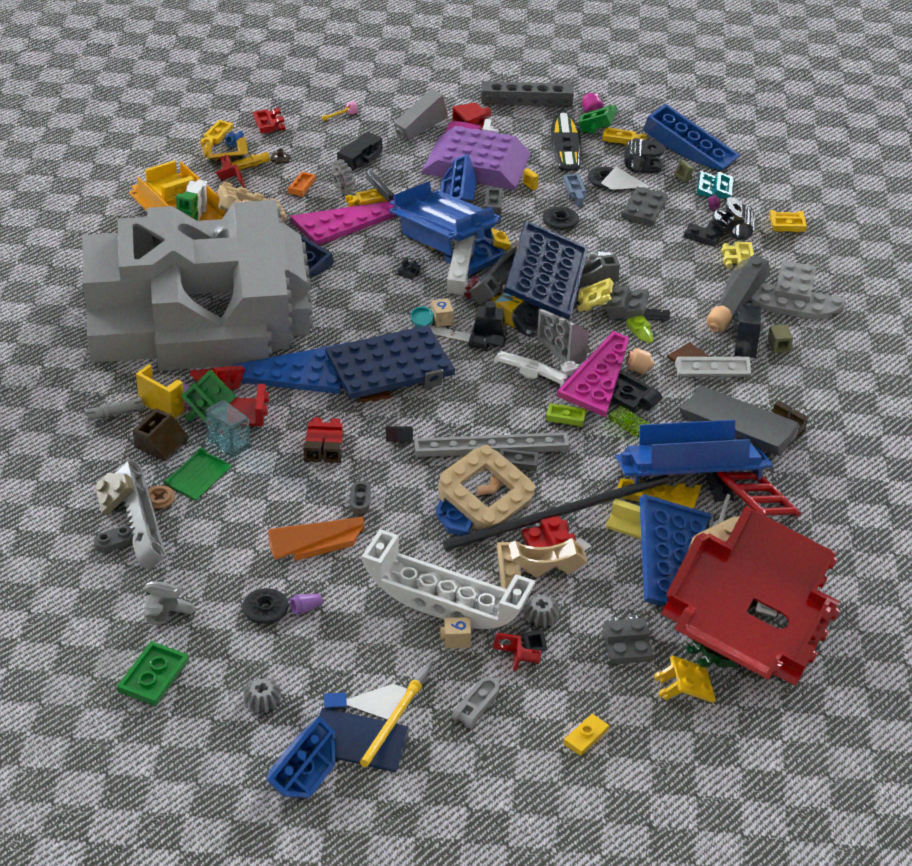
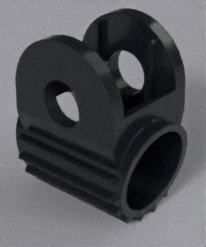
[624,138,665,173]
[712,197,755,240]

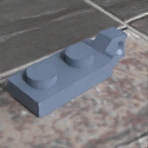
[563,174,586,207]

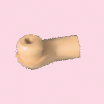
[477,475,502,496]

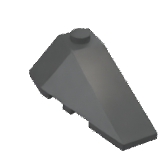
[719,255,770,317]

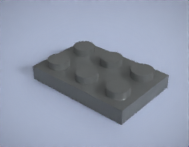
[621,187,668,226]

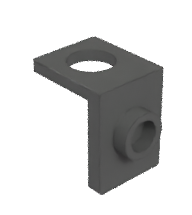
[422,369,444,389]

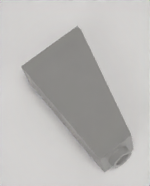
[394,88,448,140]

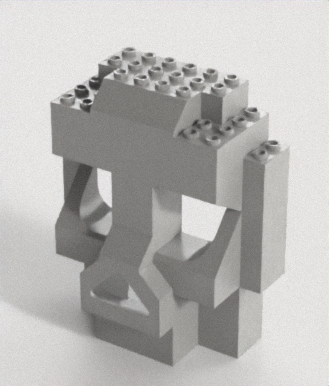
[82,200,313,371]

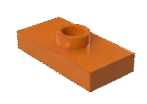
[288,171,316,197]

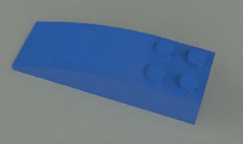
[643,104,740,171]

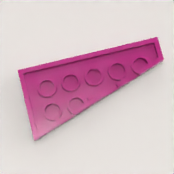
[290,201,397,245]
[557,331,629,417]

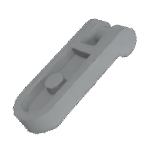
[451,677,499,729]

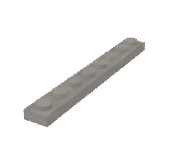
[414,432,569,457]

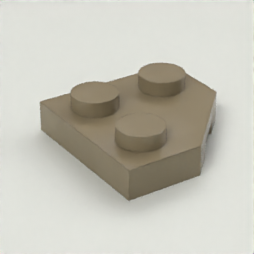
[95,473,134,516]

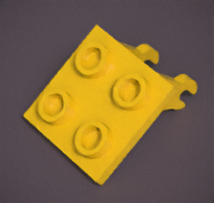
[654,655,716,703]

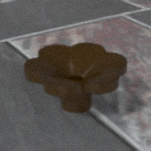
[270,149,290,164]

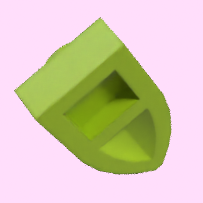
[626,316,653,343]

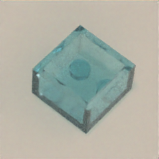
[205,399,250,458]

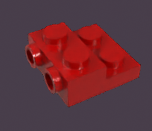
[521,515,576,547]

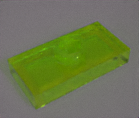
[608,406,650,437]

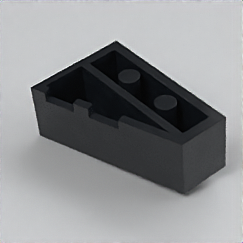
[734,304,761,358]

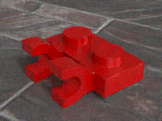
[253,108,286,134]

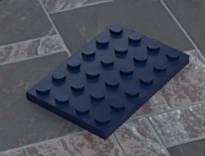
[503,220,589,320]
[325,325,455,399]

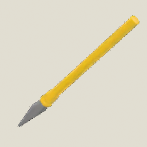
[360,660,433,767]

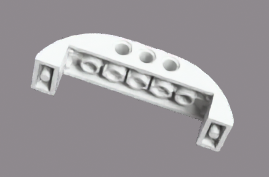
[362,529,535,629]

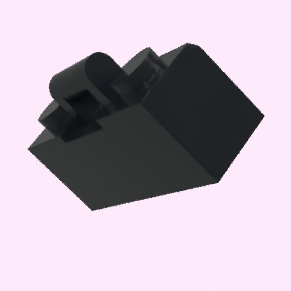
[337,131,383,171]

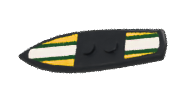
[551,109,581,171]

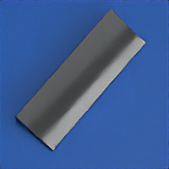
[679,385,800,457]

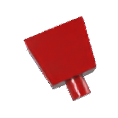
[452,102,492,128]

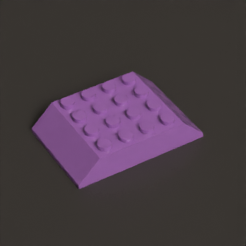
[422,126,531,190]

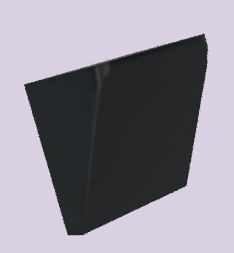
[520,629,548,652]

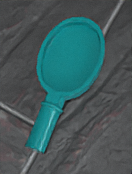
[410,306,434,327]

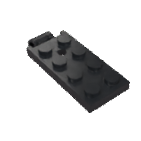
[611,370,662,414]

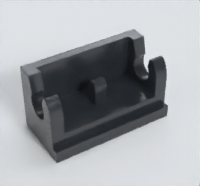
[706,471,734,502]

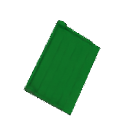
[163,447,232,501]

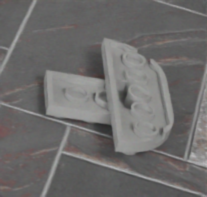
[749,260,846,319]

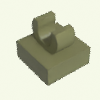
[674,160,696,183]

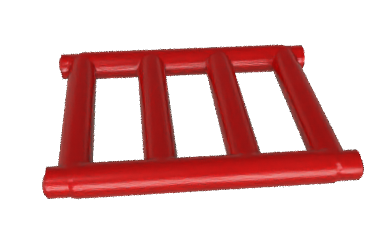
[717,471,801,517]

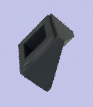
[386,426,413,442]

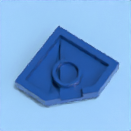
[436,499,473,536]

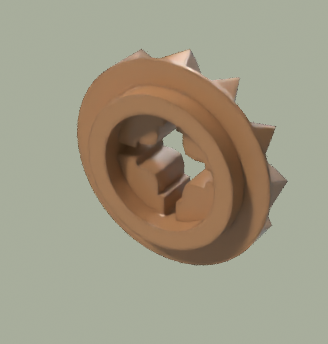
[148,485,175,511]

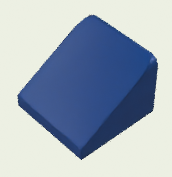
[324,693,347,709]

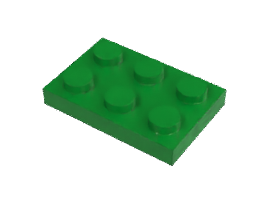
[117,641,189,706]

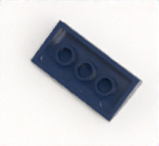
[301,235,334,276]
[319,708,409,773]

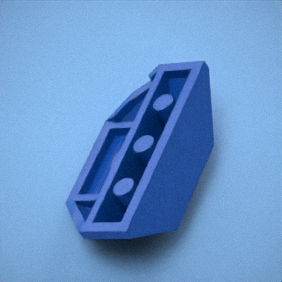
[440,154,476,202]
[266,716,335,799]

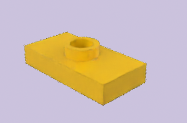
[491,228,511,250]
[563,714,609,756]

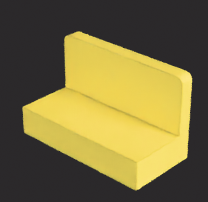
[606,499,641,539]

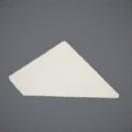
[601,167,649,189]
[346,684,407,720]

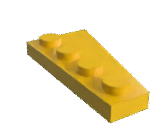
[617,478,702,509]

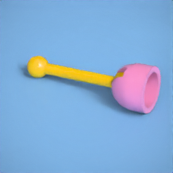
[322,101,358,121]

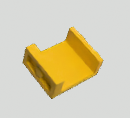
[202,137,248,160]
[145,160,194,202]
[136,364,185,419]

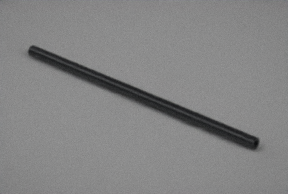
[442,475,670,551]

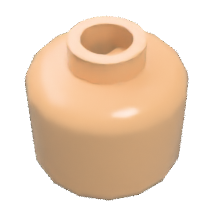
[706,306,733,332]
[625,348,654,374]

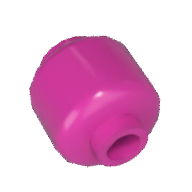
[581,93,604,113]

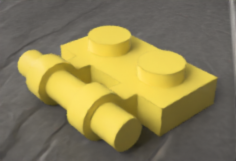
[721,242,754,269]
[577,278,613,312]

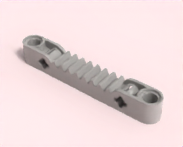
[115,459,166,570]

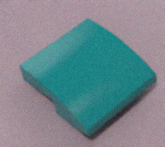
[696,171,733,199]

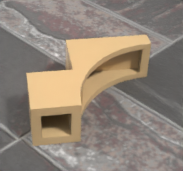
[509,538,588,578]

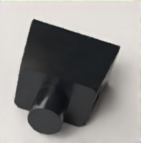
[472,301,507,338]

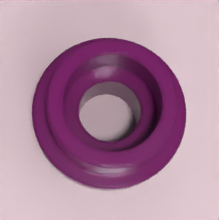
[709,195,720,211]

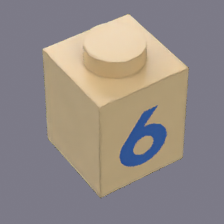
[431,298,454,327]
[440,617,471,648]

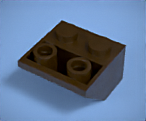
[132,409,189,461]

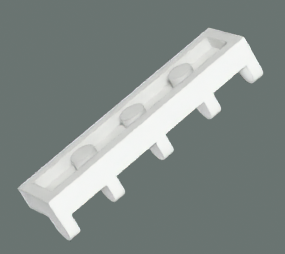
[675,357,751,377]

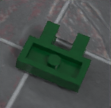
[686,639,738,668]

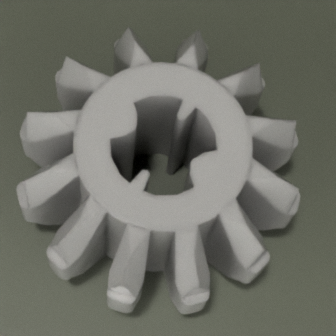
[523,593,559,629]
[243,676,281,714]

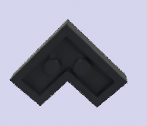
[683,219,724,247]

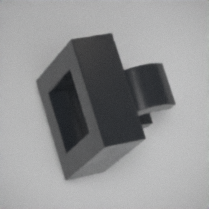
[397,257,421,280]

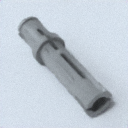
[85,397,144,421]

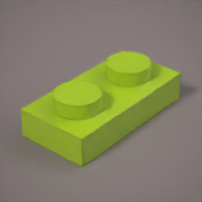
[546,403,587,427]

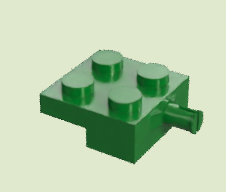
[578,104,618,134]
[181,370,237,424]

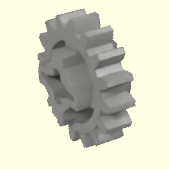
[331,159,355,196]

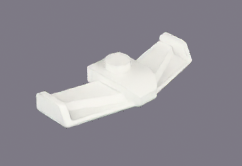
[494,351,568,387]

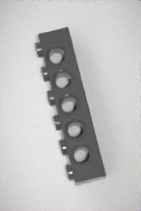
[481,81,574,107]

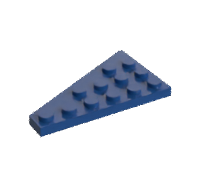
[233,342,350,394]
[639,494,712,606]

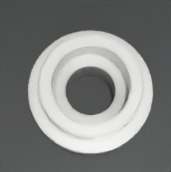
[561,361,579,376]

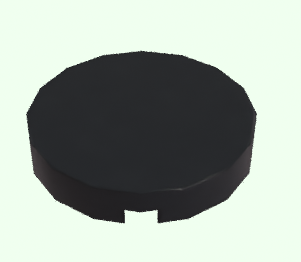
[512,302,540,337]

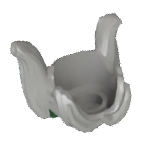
[143,581,195,625]

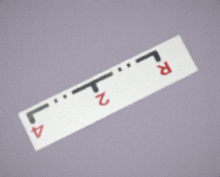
[429,325,471,342]

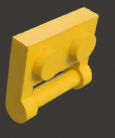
[769,210,807,232]

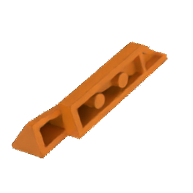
[268,517,364,561]

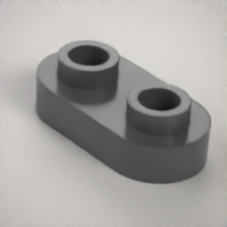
[350,481,371,514]
[94,526,134,553]

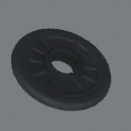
[588,166,614,188]
[543,207,579,230]
[242,588,289,624]

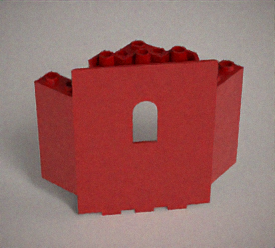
[661,506,840,686]

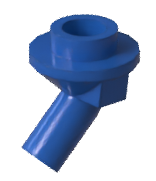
[225,131,244,148]

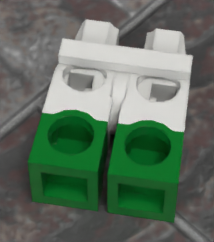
[176,180,207,221]

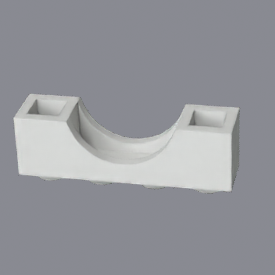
[447,235,475,295]

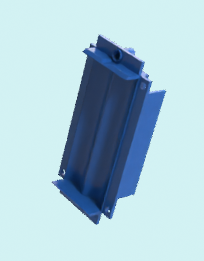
[389,181,501,256]
[615,420,773,483]

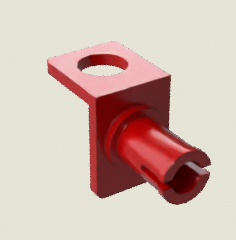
[216,155,245,187]
[492,633,541,671]

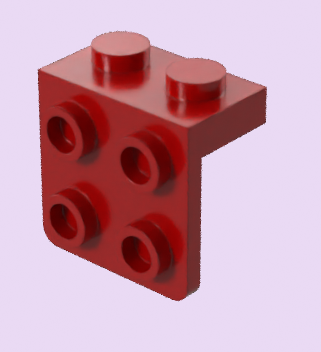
[189,365,245,390]
[225,384,269,426]

